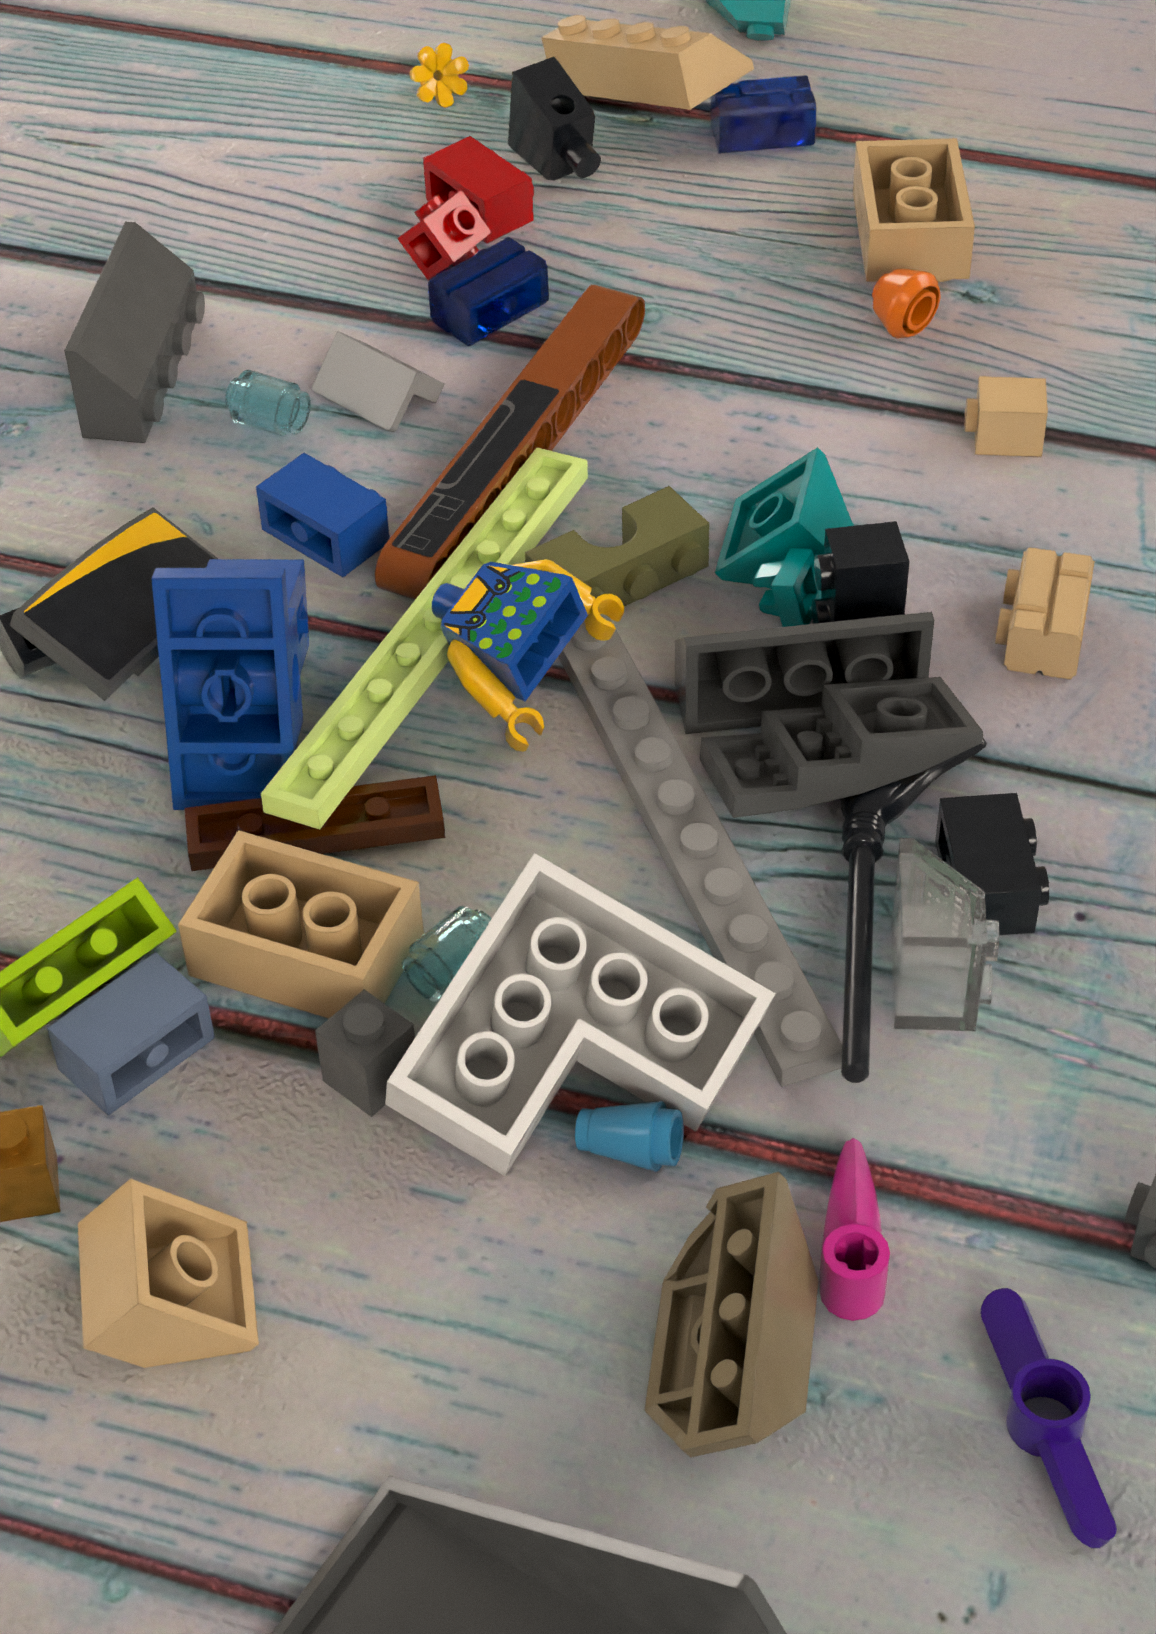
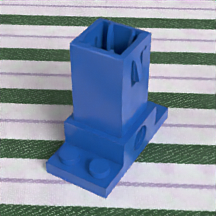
[152,559,309,810]

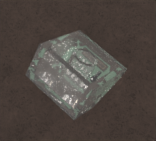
[891,838,999,1031]

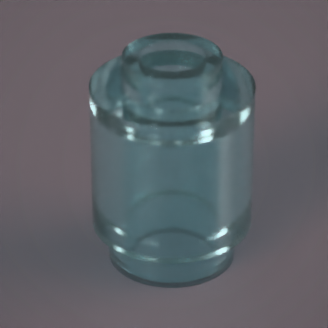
[225,369,311,436]
[402,906,492,1001]

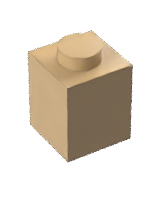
[964,376,1048,457]

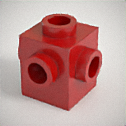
[397,190,492,280]

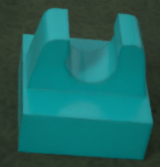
[752,548,821,627]

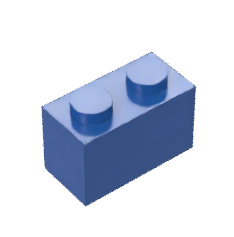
[256,453,390,578]

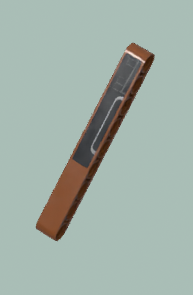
[375,284,645,600]

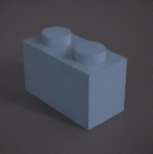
[47,952,215,1116]

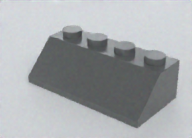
[64,221,205,443]
[675,612,935,734]

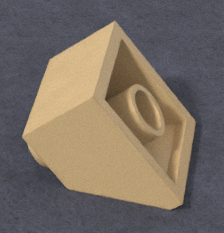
[78,1178,259,1368]

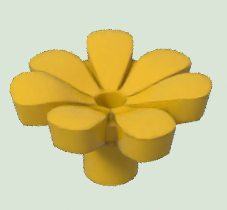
[410,43,469,108]

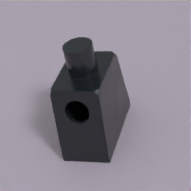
[508,57,601,180]

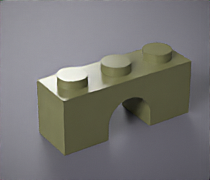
[525,486,709,607]

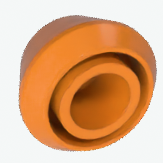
[872,268,941,338]

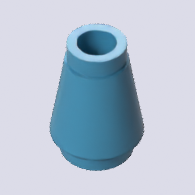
[575,1101,684,1172]

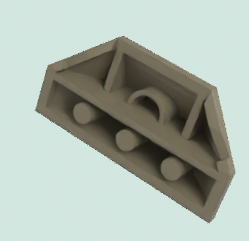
[644,1171,819,1458]

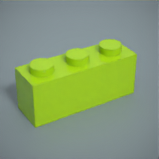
[0,877,177,1058]

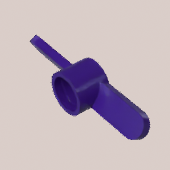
[981,1288,1116,1548]

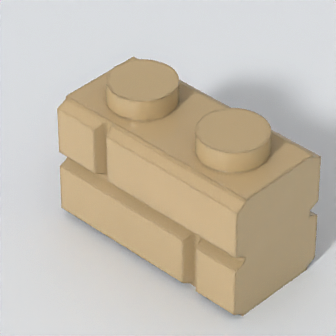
[995,547,1095,680]

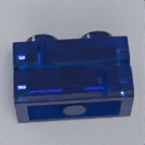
[710,75,817,153]
[428,237,549,347]

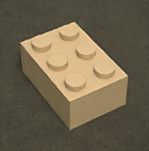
[853,138,975,282]
[178,830,424,1018]

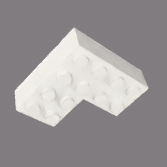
[385,853,776,1176]

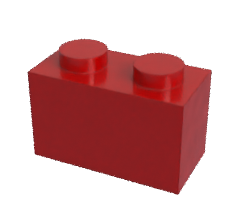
[423,136,534,244]

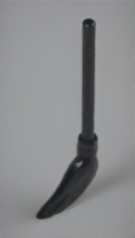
[841,738,987,1083]

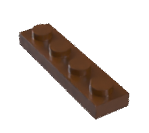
[184,775,445,871]

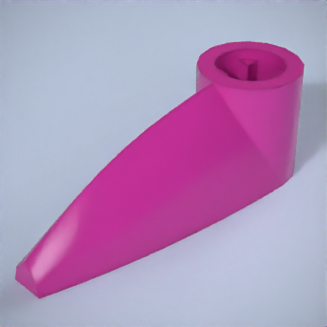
[819,1138,890,1321]

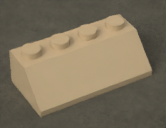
[541,15,754,110]

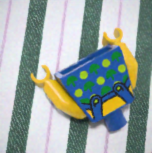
[432,559,624,752]

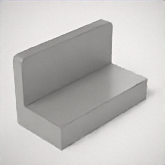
[312,331,445,432]

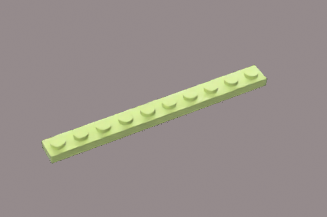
[261,448,588,830]

